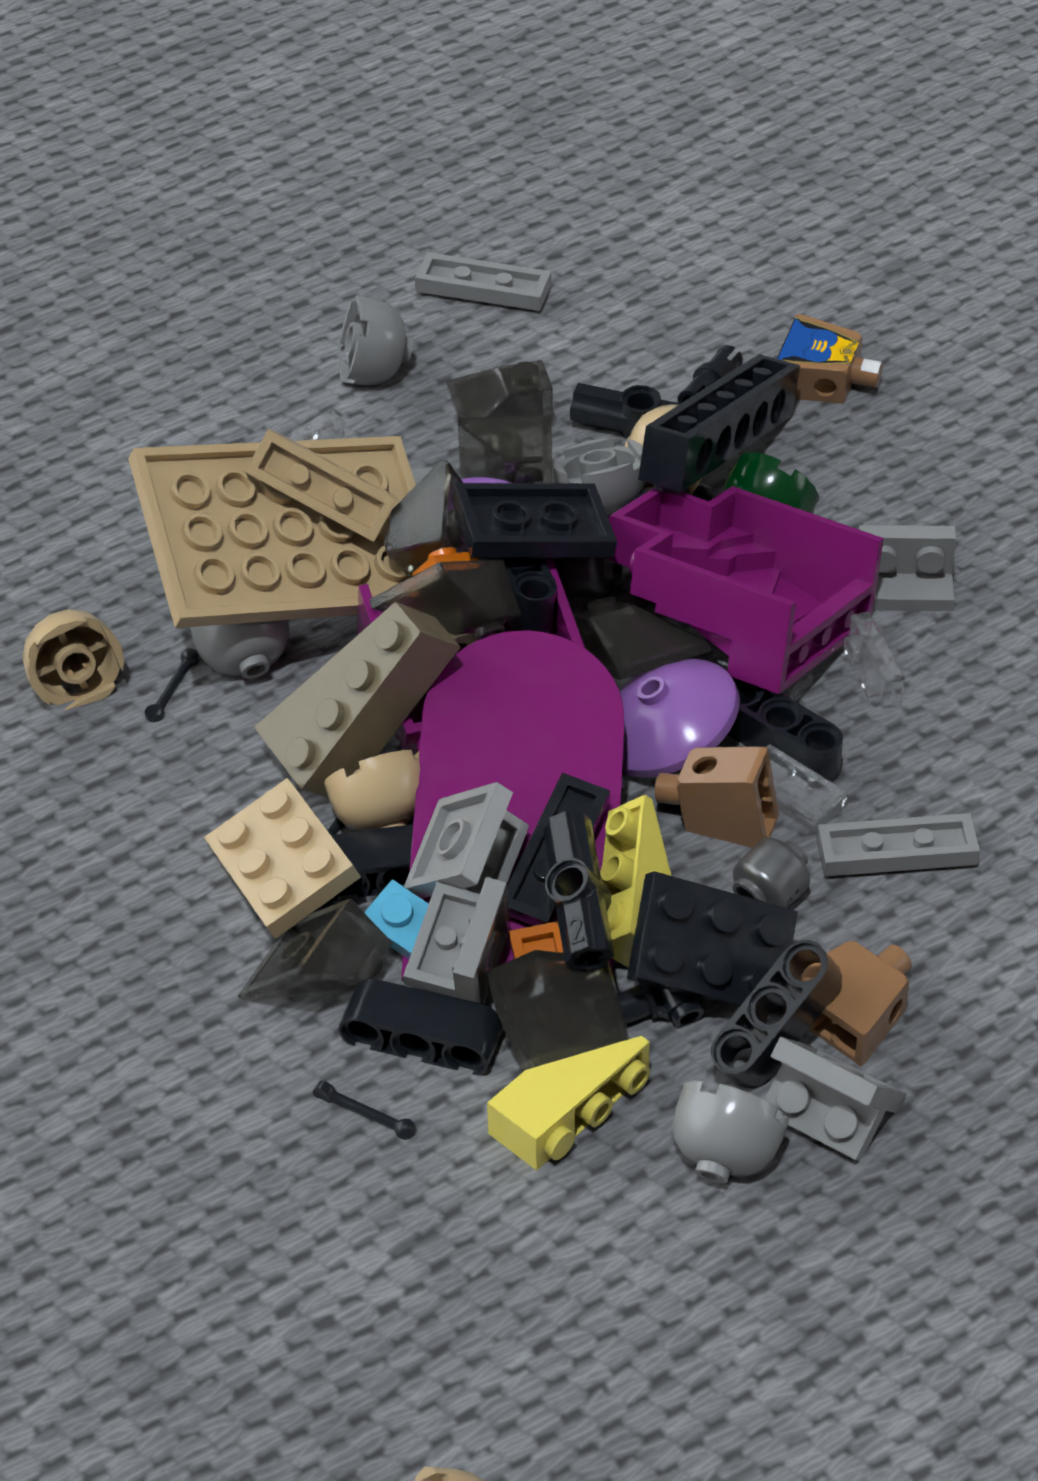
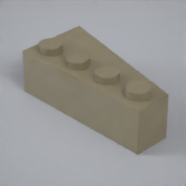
[254,602,460,798]

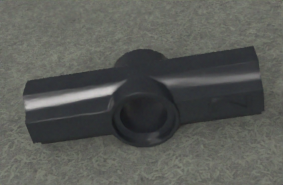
[570,383,681,440]
[543,811,615,972]

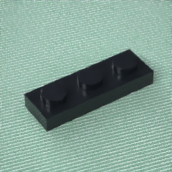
[507,772,610,926]

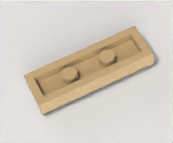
[245,428,397,542]

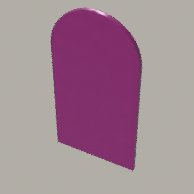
[401,630,624,990]

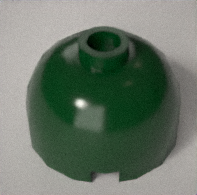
[724,452,820,514]

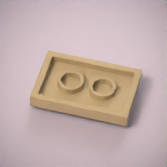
[204,778,361,939]

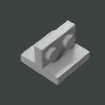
[859,525,956,611]
[404,782,529,899]
[403,877,511,1005]
[764,1037,907,1161]

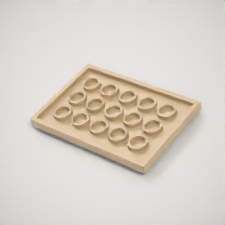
[128,436,450,628]

